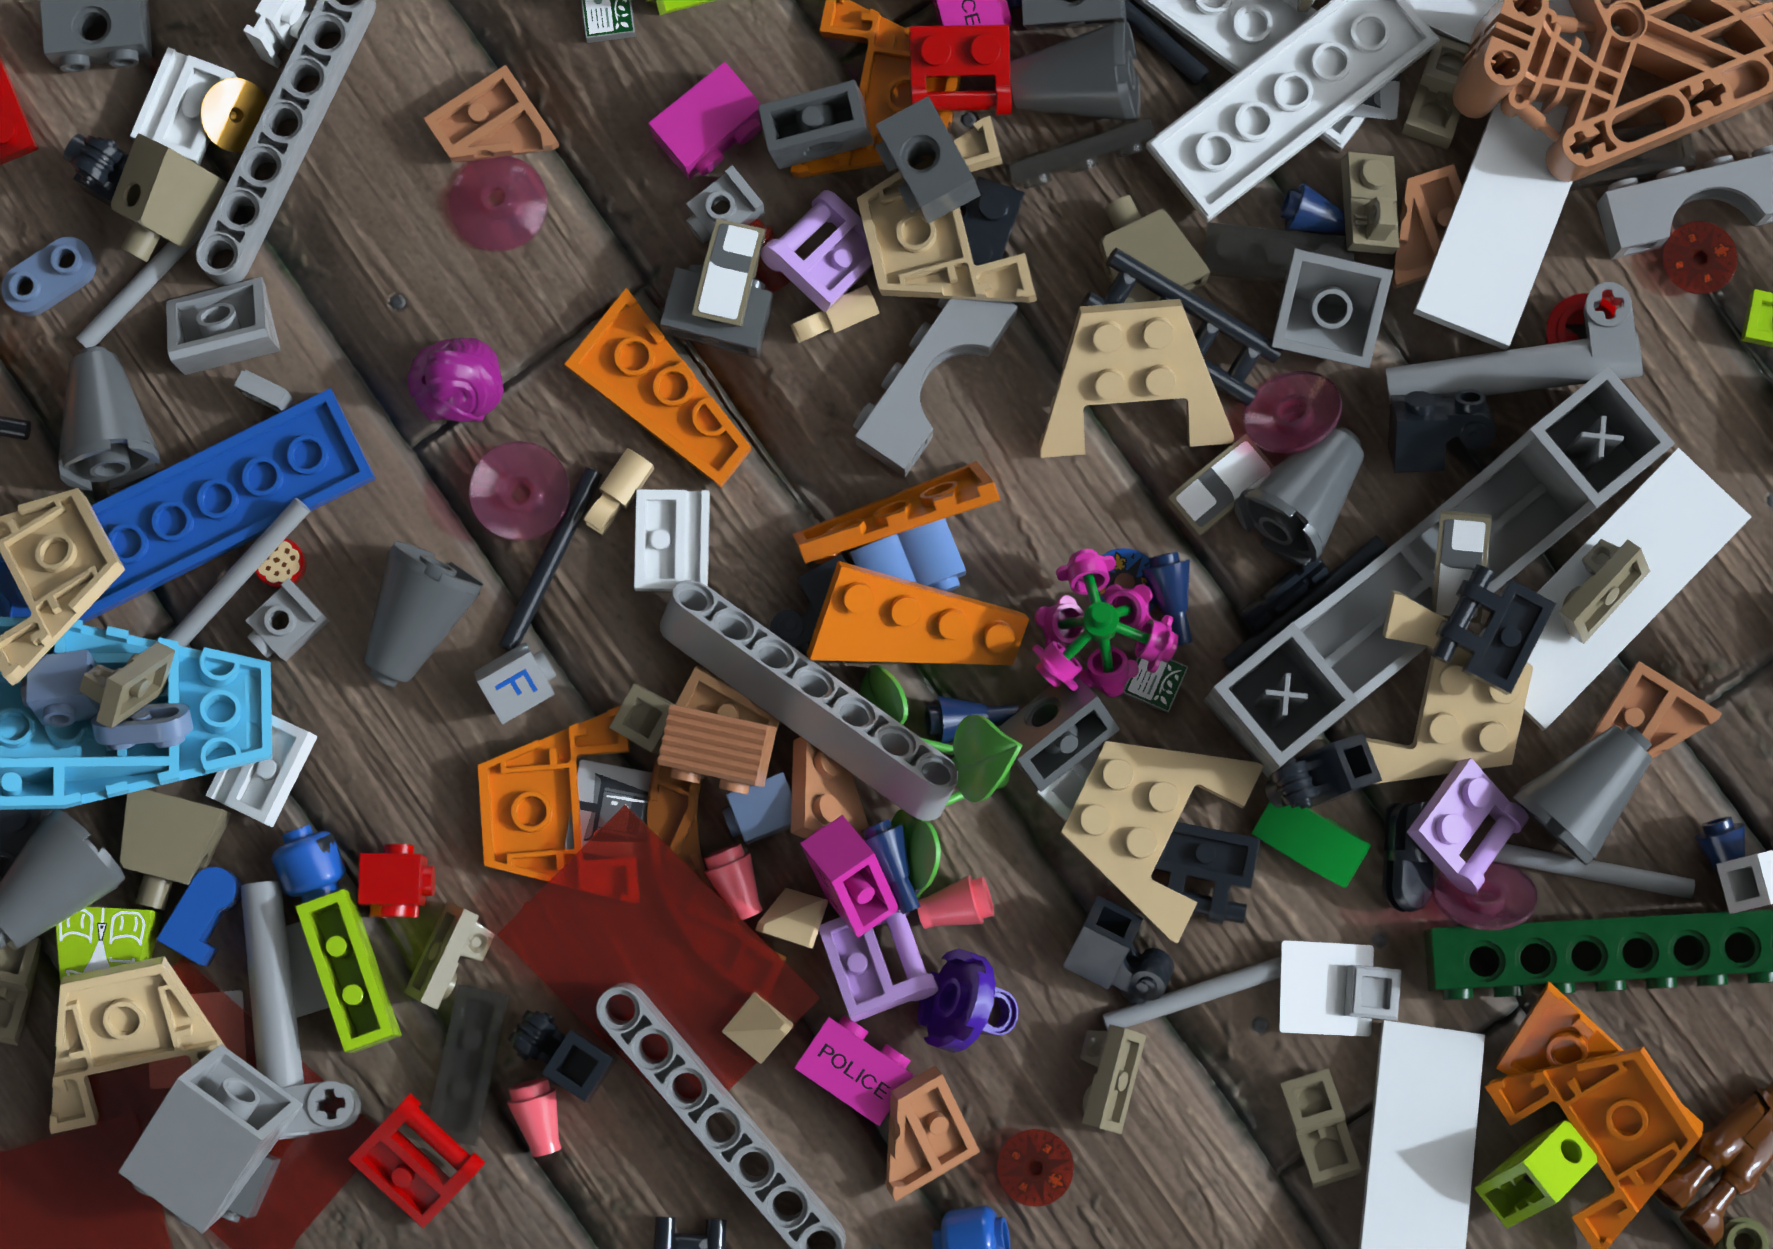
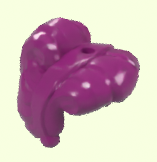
[408,337,504,422]

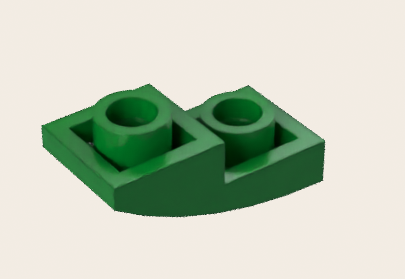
[1251,802,1372,888]

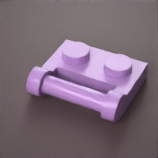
[760,190,873,313]
[1407,758,1529,895]
[819,897,938,1022]

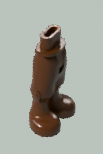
[1653,1081,1773,1247]

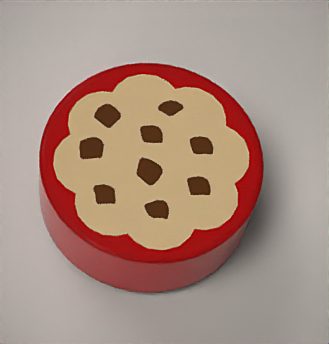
[255,538,307,589]

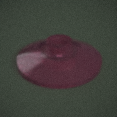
[449,156,548,252]
[1244,371,1342,454]
[469,441,570,541]
[1434,860,1537,930]

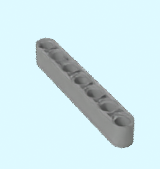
[196,0,376,286]
[660,580,958,821]
[596,982,846,1249]

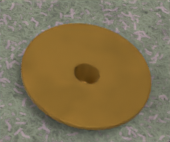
[200,78,268,152]

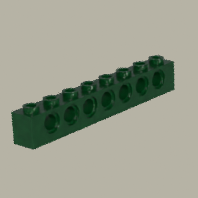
[1424,910,1773,1000]

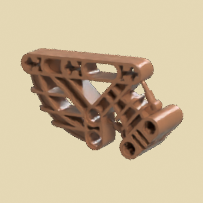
[1452,0,1773,182]

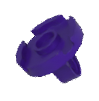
[917,948,1019,1053]

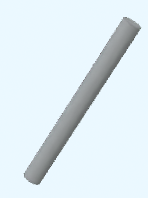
[76,208,216,348]
[166,498,310,647]
[1493,843,1695,899]
[1102,956,1281,1032]

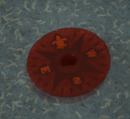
[1663,221,1738,294]
[997,1129,1074,1207]

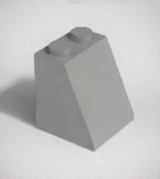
[118,1044,304,1234]

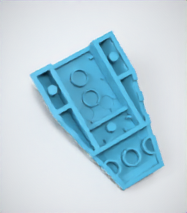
[0,617,272,810]

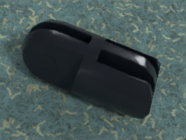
[1382,801,1434,912]

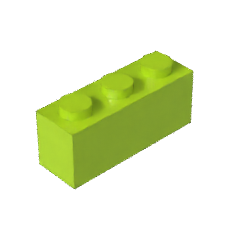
[295,889,402,1053]

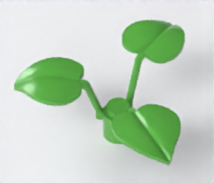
[859,665,1022,899]

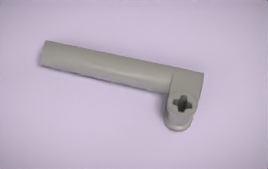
[1386,282,1643,401]
[241,881,362,1140]

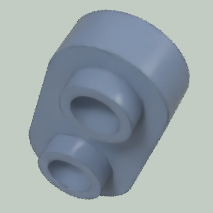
[1,237,97,316]
[91,703,193,750]

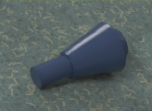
[1280,183,1346,236]
[1141,551,1193,646]
[925,695,1019,744]
[1695,816,1745,879]
[862,819,921,914]

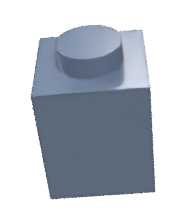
[722,772,792,845]

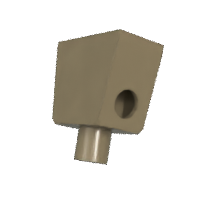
[111,133,228,262]
[1099,195,1210,303]
[120,789,232,911]

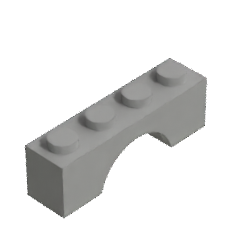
[1597,145,1773,260]
[853,299,1018,478]

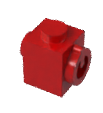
[358,844,435,918]

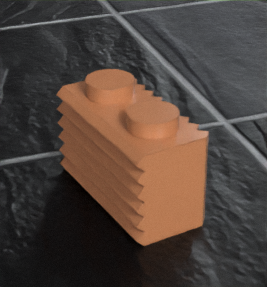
[657,704,777,794]

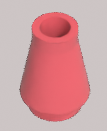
[703,843,763,922]
[917,875,994,929]
[507,1077,561,1157]

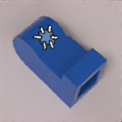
[156,867,242,967]

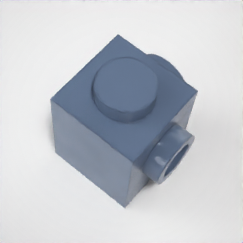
[20,649,100,727]

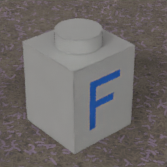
[474,642,557,724]

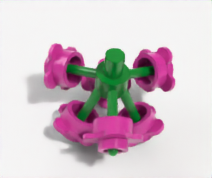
[1032,549,1178,697]

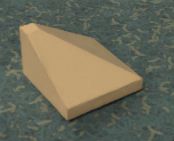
[756,888,828,949]
[722,992,794,1064]

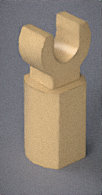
[790,285,879,343]
[584,448,654,536]

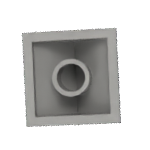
[1272,248,1393,368]
[166,277,281,375]

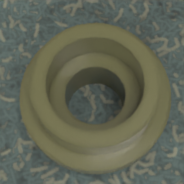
[1717,1217,1770,1249]

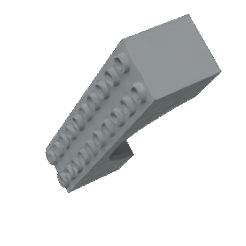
[1203,366,1675,778]

